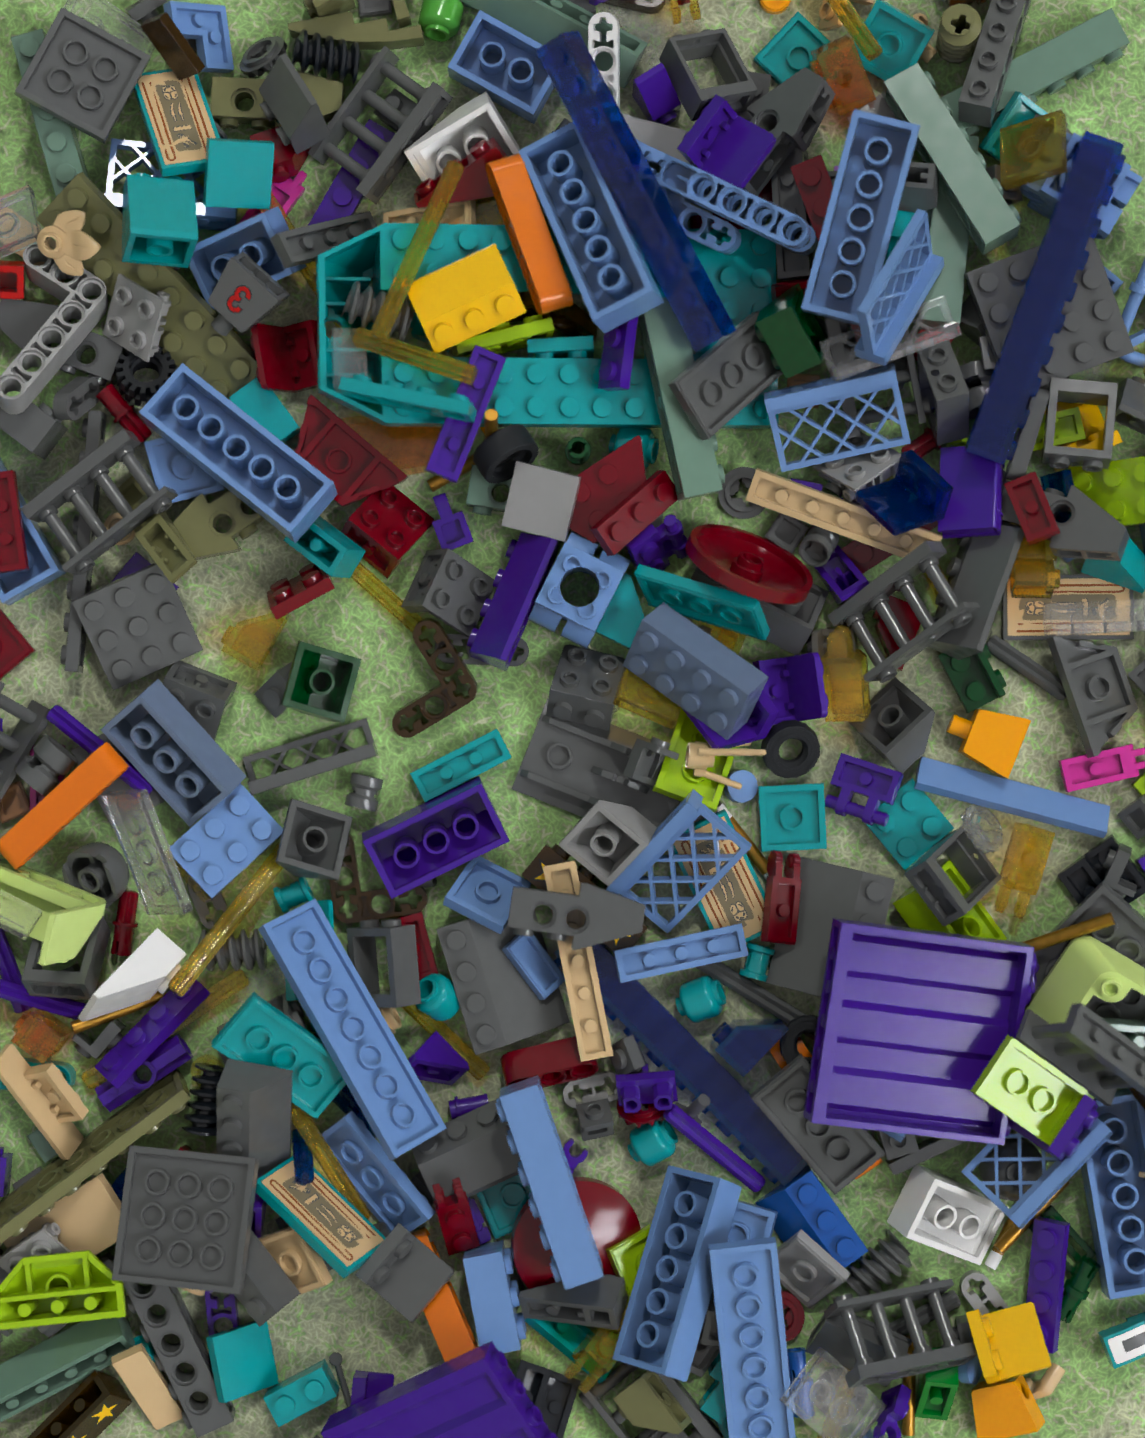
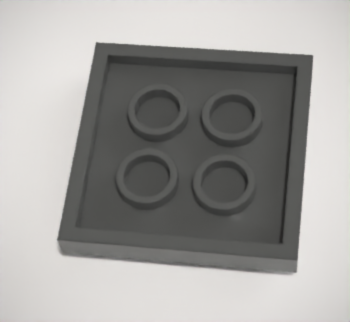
[15,7,151,143]
[71,563,203,690]

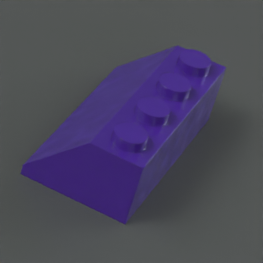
[467,532,558,671]
[362,776,510,899]

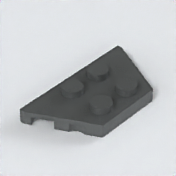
[1047,636,1138,758]

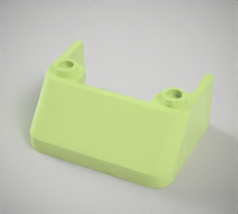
[0,861,106,966]
[1024,935,1145,1100]

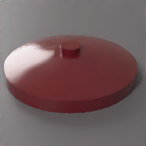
[685,524,813,604]
[511,1177,641,1289]

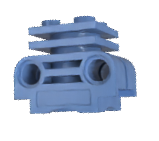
[1020,127,1143,240]
[528,531,631,649]

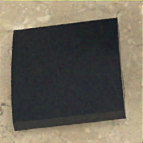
[1058,834,1145,904]
[515,1360,581,1438]

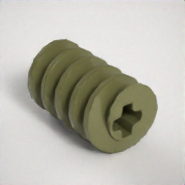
[936,4,982,64]

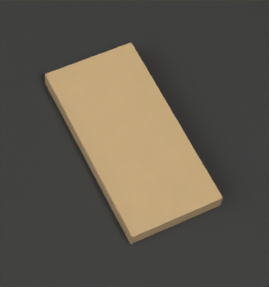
[3,1172,122,1255]

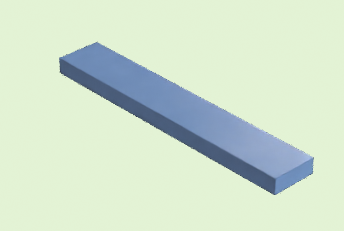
[914,756,1110,838]

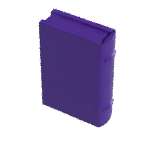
[938,444,1005,539]

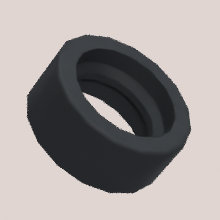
[473,424,539,484]

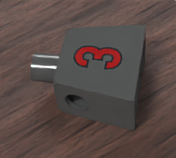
[209,252,290,336]

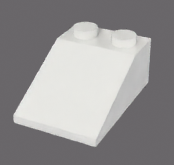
[404,91,520,182]
[78,928,187,1022]
[887,1165,1009,1265]

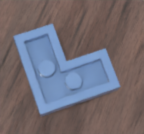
[163,1,234,73]

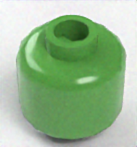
[418,0,464,42]

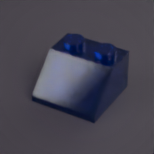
[711,1019,789,1077]

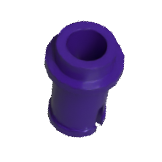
[448,1093,489,1119]

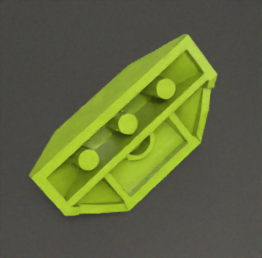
[0,1250,126,1330]

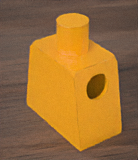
[946,709,1031,779]
[971,1375,1045,1438]

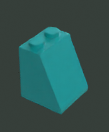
[122,173,198,268]

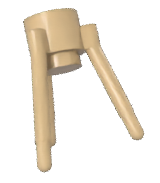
[685,741,766,789]

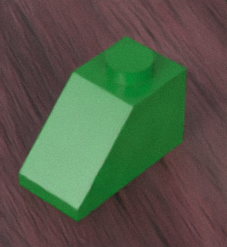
[915,1347,959,1420]

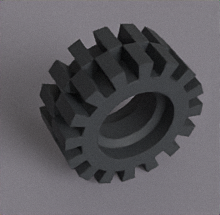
[116,346,176,406]

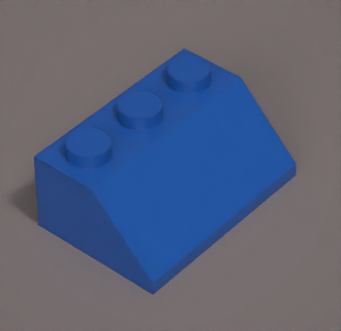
[755,1165,868,1268]

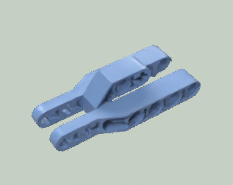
[601,131,819,255]

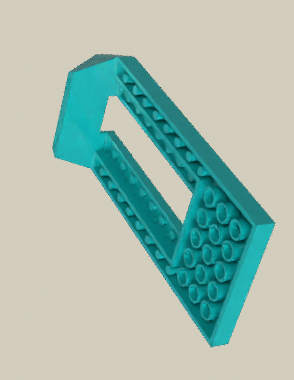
[316,223,779,429]

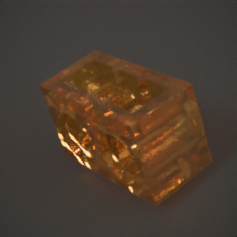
[11,1009,73,1064]

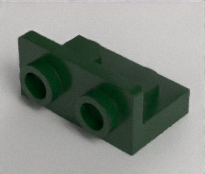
[937,644,1007,713]

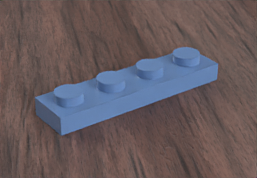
[613,923,749,983]

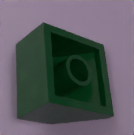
[755,283,829,379]
[281,641,361,723]

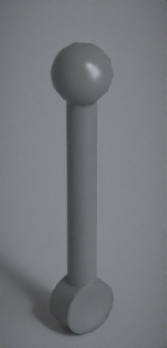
[329,1352,351,1407]

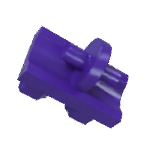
[616,1063,678,1113]

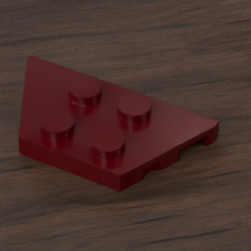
[295,394,408,507]
[569,435,646,543]

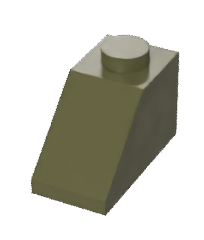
[613,1370,692,1434]

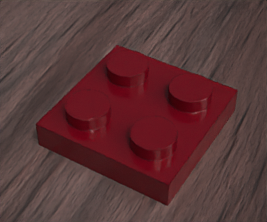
[266,563,335,620]

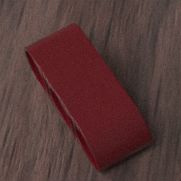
[500,1036,599,1088]

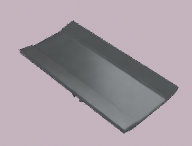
[512,698,704,851]

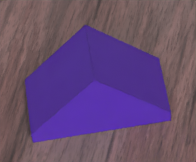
[813,545,869,605]
[408,1031,469,1085]

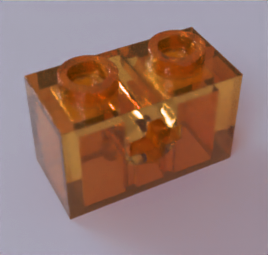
[809,35,876,116]

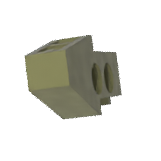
[210,70,345,131]
[173,491,264,560]

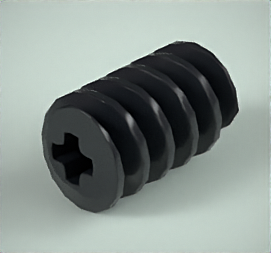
[291,29,361,85]
[182,1063,224,1136]

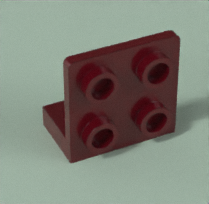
[341,486,434,578]

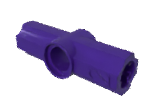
[95,1034,193,1112]

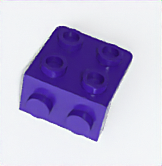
[677,94,776,189]
[752,652,829,725]
[683,690,779,748]
[1011,1094,1099,1162]

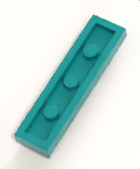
[338,374,477,423]

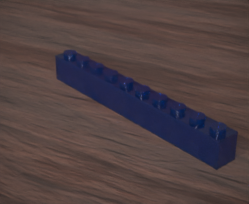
[535,31,737,352]
[963,131,1126,465]
[554,943,808,1186]

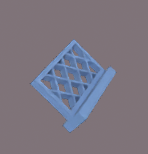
[104,138,237,231]
[854,209,944,366]
[764,363,911,472]
[606,789,752,934]
[961,1118,1113,1229]

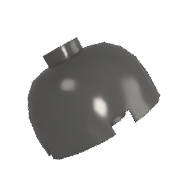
[62,842,130,908]
[978,1138,1042,1201]

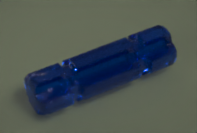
[292,1126,314,1186]

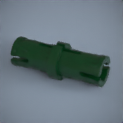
[565,437,591,465]
[1061,1256,1100,1323]

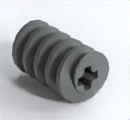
[340,281,415,343]
[198,929,267,971]
[846,1230,912,1296]

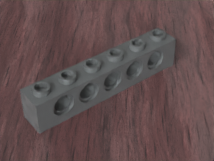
[958,0,1032,128]
[112,1262,236,1438]

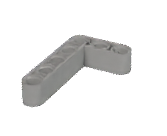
[0,243,109,414]

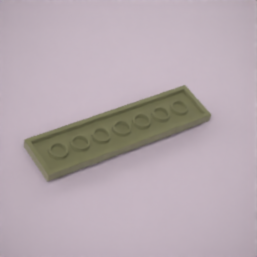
[36,172,257,402]
[0,1069,191,1247]

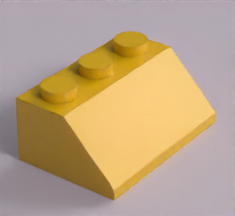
[404,243,526,354]

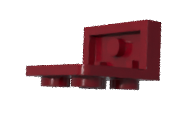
[250,320,318,393]

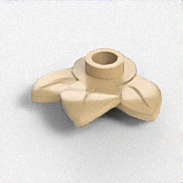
[37,210,101,276]

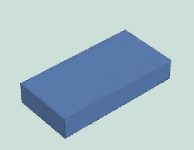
[501,934,565,1000]

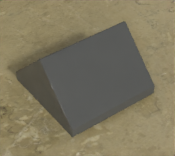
[275,799,353,880]

